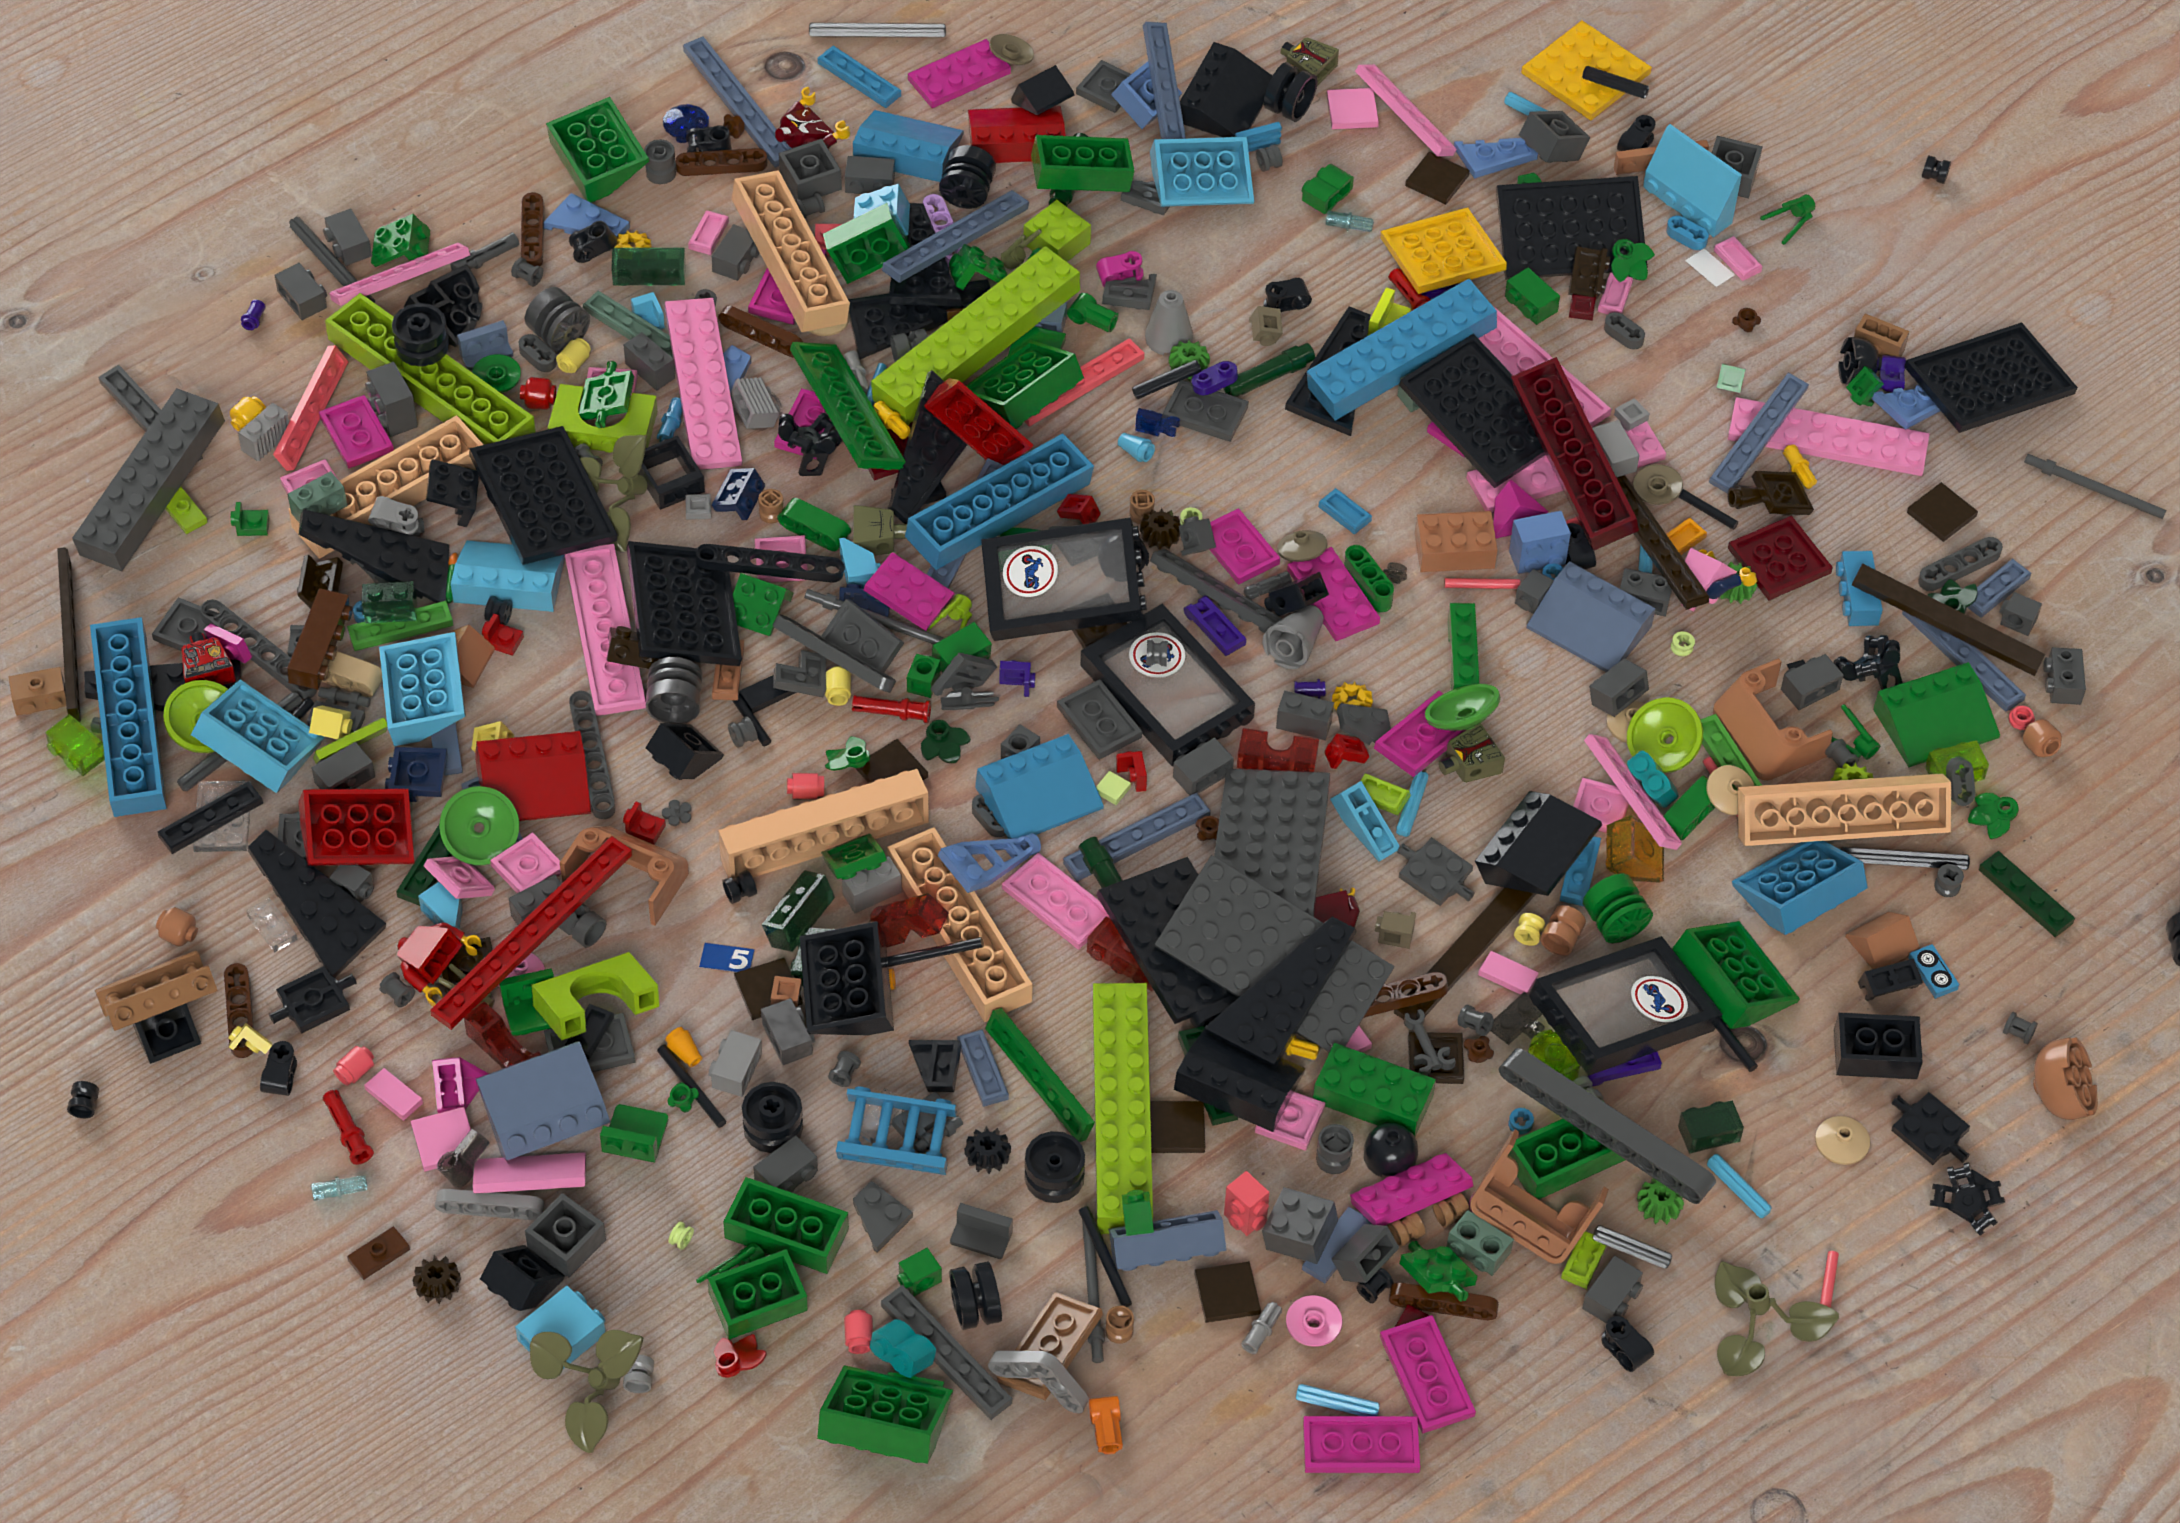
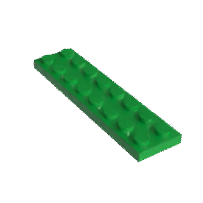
[790,342,906,470]

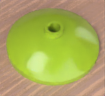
[163,680,228,753]
[1627,697,1703,773]

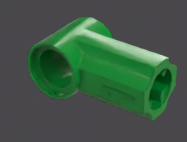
[1067,293,1119,332]

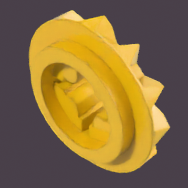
[613,230,651,262]
[1332,681,1373,711]

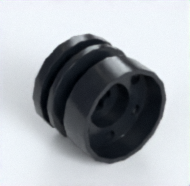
[939,145,996,209]

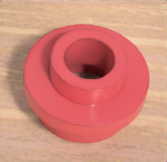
[2008,706,2035,730]

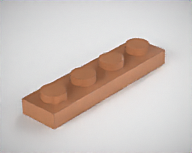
[1614,140,1709,175]

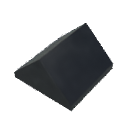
[1011,65,1075,115]

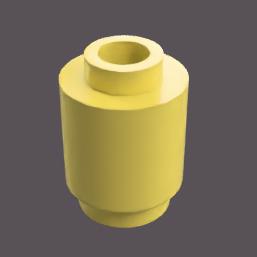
[556,338,591,373]
[825,666,851,706]

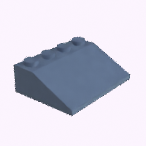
[1526,561,1655,672]
[476,1041,610,1161]

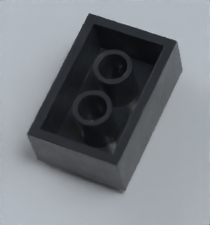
[1834,1012,1923,1079]

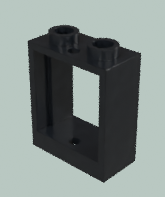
[638,436,705,510]

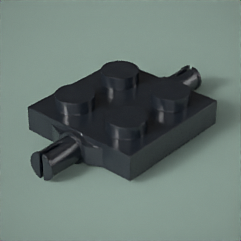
[269,966,357,1034]
[1891,1092,1970,1165]

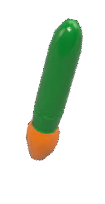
[446,553,458,603]

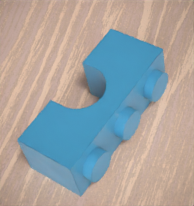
[1836,551,1883,626]

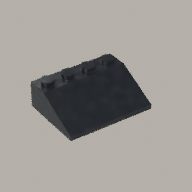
[1180,42,1273,137]
[1475,791,1602,896]
[800,921,894,1036]
[1174,1029,1305,1132]

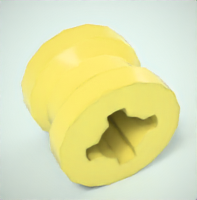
[1514,913,1545,946]

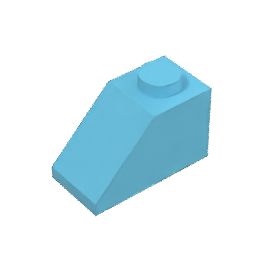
[839,538,881,589]
[418,882,463,929]

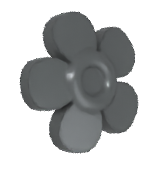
[662,800,691,826]

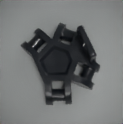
[778,413,843,476]
[1834,635,1903,690]
[1930,1162,2005,1236]

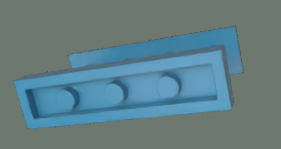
[836,1086,957,1175]

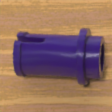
[241,300,266,331]
[1294,679,1326,699]

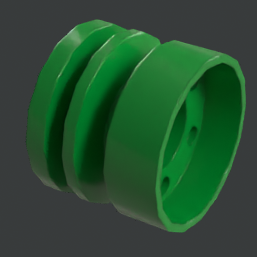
[1582,873,1653,944]

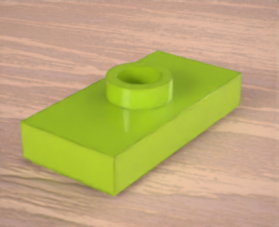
[165,486,208,534]
[1360,773,1411,816]
[1561,1231,1607,1289]

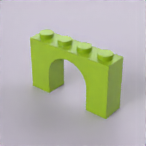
[547,384,658,453]
[532,952,659,1040]

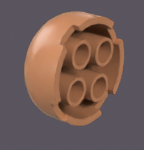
[2033,1037,2098,1120]

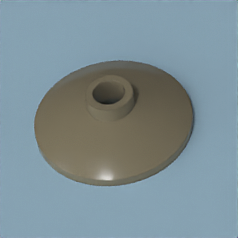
[989,34,1034,65]
[1633,464,1683,505]
[1277,530,1327,562]

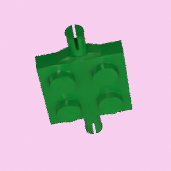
[579,361,634,428]
[1399,1241,1477,1302]

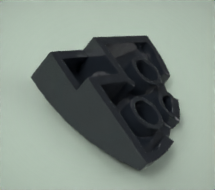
[404,265,482,347]

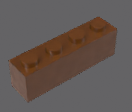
[287,588,353,690]

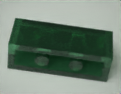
[611,248,686,286]
[762,870,835,952]

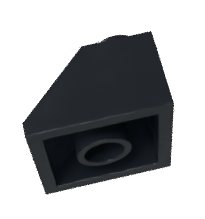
[646,723,724,780]
[133,1003,202,1064]
[480,1245,565,1311]

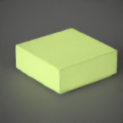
[1096,771,1131,805]

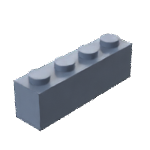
[1109,1210,1227,1271]

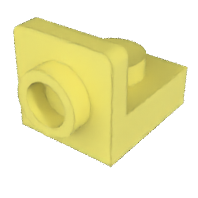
[471,721,514,752]
[228,1023,272,1054]

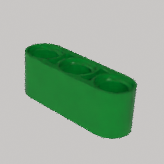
[777,498,852,551]
[1344,545,1394,613]
[1663,775,1715,841]

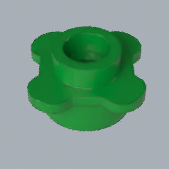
[667,1082,699,1113]

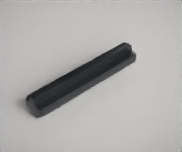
[1582,66,1649,99]
[1132,360,1201,399]

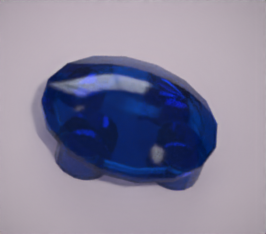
[663,104,709,143]

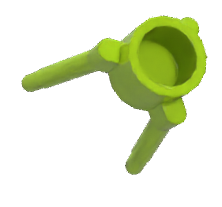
[922,594,972,631]

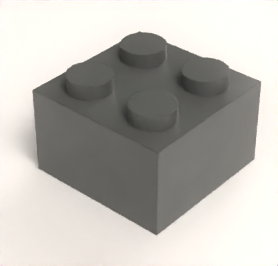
[1519,111,1591,163]
[1712,136,1763,199]
[779,139,842,200]
[365,362,418,437]
[1262,1187,1338,1264]
[525,1193,606,1278]

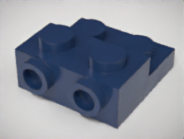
[385,747,448,802]

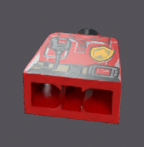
[182,632,236,685]

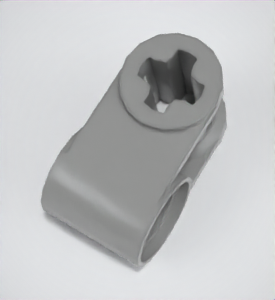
[368,496,419,535]

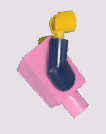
[1681,548,1757,612]

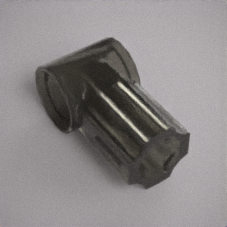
[437,1129,490,1187]

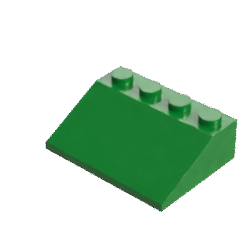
[546,97,649,203]
[966,340,1084,429]
[1873,662,2000,768]
[1672,921,1800,1029]
[817,1365,953,1464]

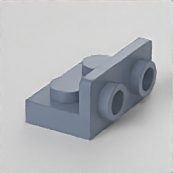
[457,320,513,370]

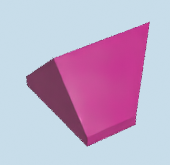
[1493,480,1549,539]
[432,1057,489,1113]

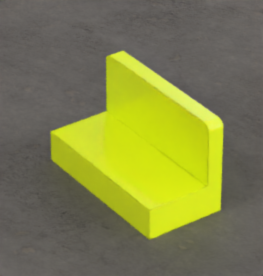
[1368,287,1411,336]

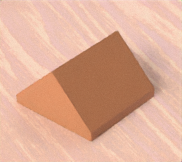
[448,624,495,688]
[1845,912,1920,969]

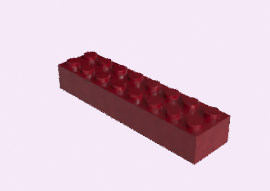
[1511,357,1639,550]

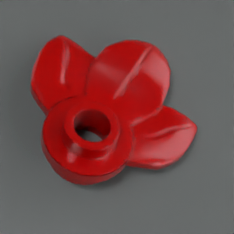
[714,1334,767,1378]

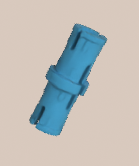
[656,397,683,442]

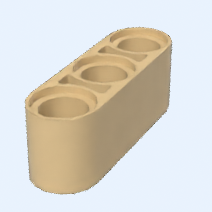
[322,651,383,698]

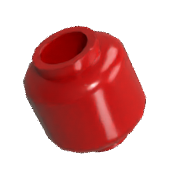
[520,377,557,410]

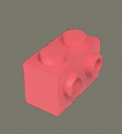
[1224,1171,1270,1236]

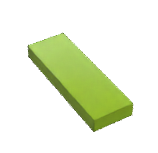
[313,718,388,764]

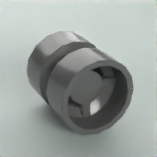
[644,139,676,185]
[890,329,928,362]
[559,903,607,948]
[1316,1124,1354,1174]

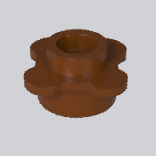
[723,114,745,139]
[1732,308,1761,332]
[1196,816,1219,841]
[1464,1036,1494,1063]

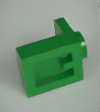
[1846,366,1884,407]
[230,502,269,536]

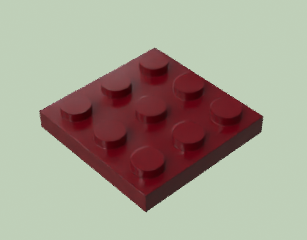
[1728,515,1833,601]

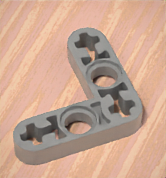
[988,1351,1089,1414]

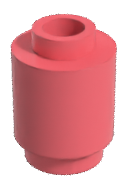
[787,773,824,799]
[333,1046,374,1086]
[844,1310,873,1354]

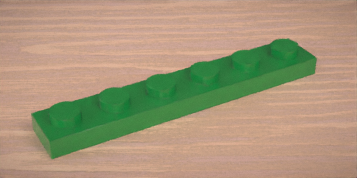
[985,1008,1095,1142]

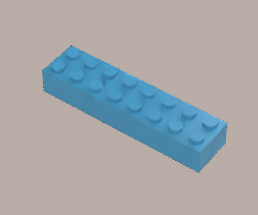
[1307,279,1497,420]
[905,433,1094,570]
[90,617,167,817]

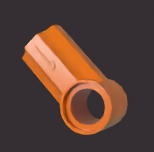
[1089,1396,1123,1454]

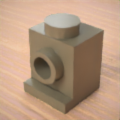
[1249,306,1283,346]
[1375,911,1416,949]

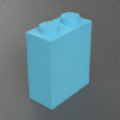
[515,1286,606,1369]

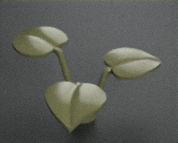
[580,435,647,552]
[1715,1261,1839,1376]
[530,1330,644,1453]

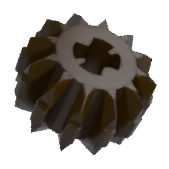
[1139,508,1181,550]
[412,1255,461,1305]

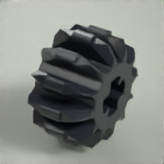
[964,1126,1011,1174]

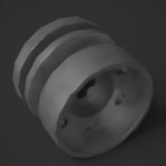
[524,287,590,352]
[646,657,702,724]

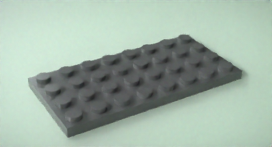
[1214,768,1330,917]
[1155,855,1395,1053]

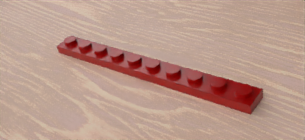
[430,836,632,1030]

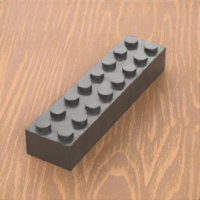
[72,388,225,571]

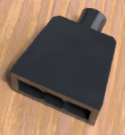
[1264,572,1329,616]

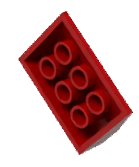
[968,106,1066,163]
[924,378,1033,465]
[475,731,591,821]
[299,789,414,866]

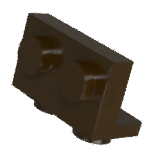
[1568,246,1610,299]
[297,555,343,609]
[606,626,659,669]

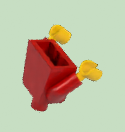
[397,922,482,1007]

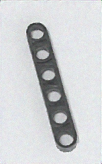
[200,599,317,699]
[772,614,896,693]
[569,691,615,819]

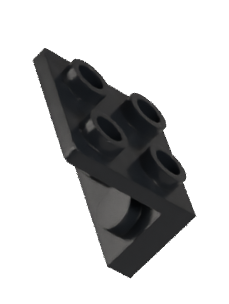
[426,459,479,527]

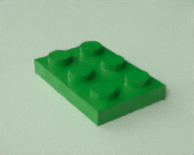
[821,834,887,880]

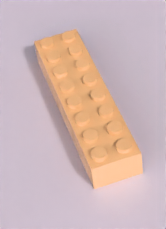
[732,170,850,332]
[289,415,484,559]
[718,769,929,878]
[1738,774,1951,846]
[887,827,1033,1022]

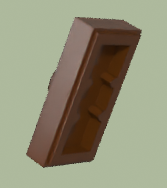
[347,1226,410,1280]

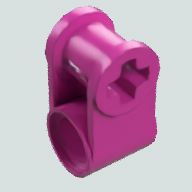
[1096,251,1144,288]

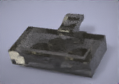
[1490,992,1545,1045]

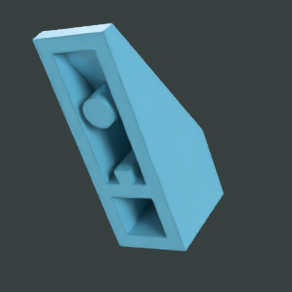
[1330,781,1400,862]

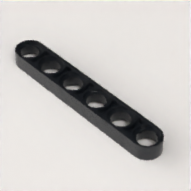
[695,544,844,583]

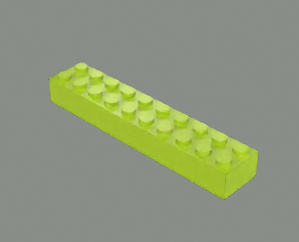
[871,246,1080,425]
[325,293,536,445]
[1092,983,1153,1234]

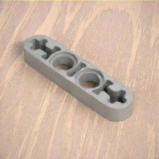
[435,1189,544,1220]

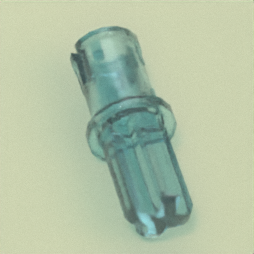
[1326,210,1374,232]
[311,1176,368,1201]

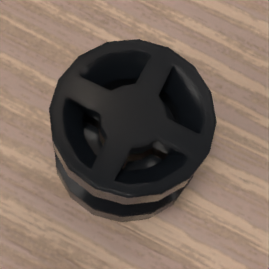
[484,596,512,625]

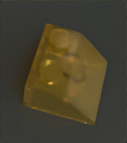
[1606,814,1664,883]

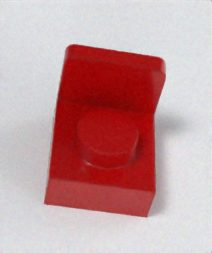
[1057,494,1101,524]
[482,614,524,656]
[1324,734,1370,769]
[1116,751,1147,792]
[623,801,666,845]

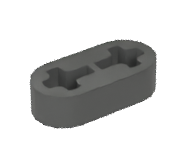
[1604,312,1645,350]
[518,334,557,372]
[1946,756,1976,806]
[972,794,1006,837]

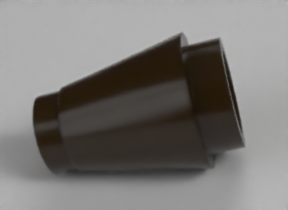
[1728,485,1764,509]

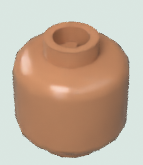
[2023,719,2062,758]
[156,907,198,947]

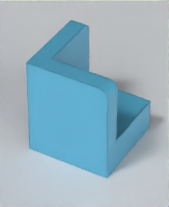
[631,292,665,329]

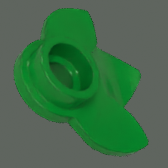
[1611,239,1655,282]
[825,736,870,771]
[1968,793,2019,840]

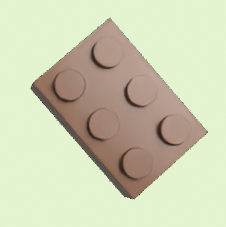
[1415,511,1497,572]

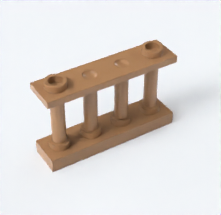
[95,950,218,1031]

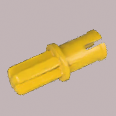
[874,401,911,439]
[1783,445,1817,489]
[1285,1035,1319,1060]

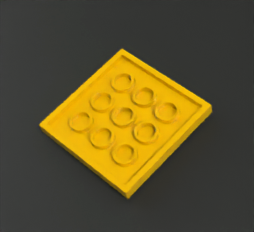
[1521,20,1652,121]
[1381,207,1507,294]

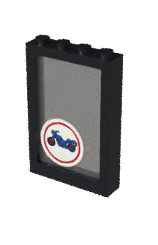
[981,517,1147,641]
[1080,603,1255,766]
[1529,936,1723,1076]

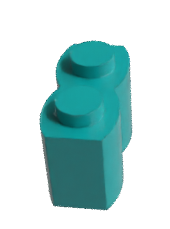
[1627,750,1679,808]
[869,1319,937,1378]

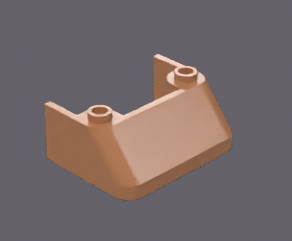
[1713,658,1833,781]
[560,826,689,926]
[1470,1129,1609,1264]

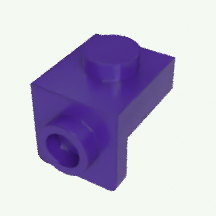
[1878,355,1906,392]
[999,660,1036,697]

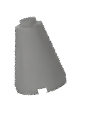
[1145,290,1193,355]
[1262,605,1324,669]

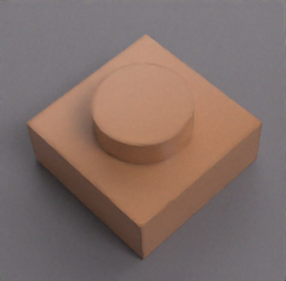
[771,976,802,1007]

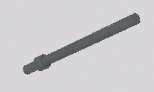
[2024,454,2167,519]
[804,589,945,644]
[1082,1213,1105,1363]

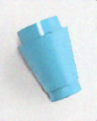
[1118,433,1155,462]

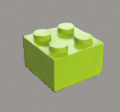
[1023,200,1091,262]

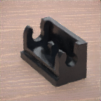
[1858,959,1923,1001]

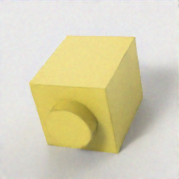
[309,705,353,739]

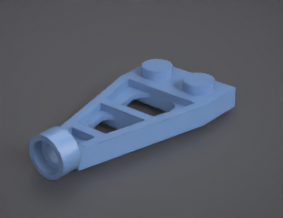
[937,833,1041,893]

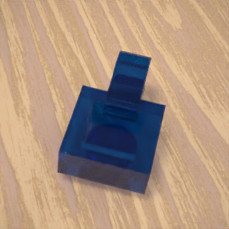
[1135,408,1180,437]

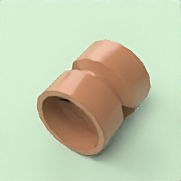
[1540,905,1586,956]

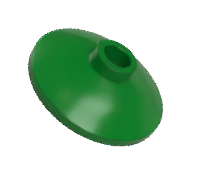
[472,354,521,393]

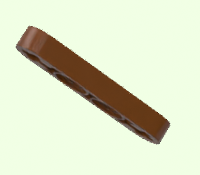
[675,148,768,176]
[521,192,544,266]
[718,305,803,358]
[224,963,254,1058]
[1364,972,1448,1018]
[1389,1283,1499,1321]

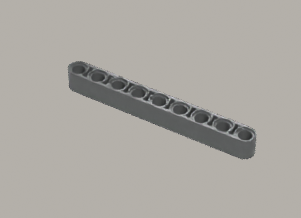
[1499,1048,1716,1204]

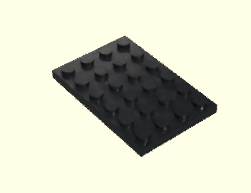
[1496,176,1648,280]
[1904,322,2078,433]
[1399,333,1546,488]
[469,426,618,565]
[626,541,742,666]
[1096,857,1233,1024]

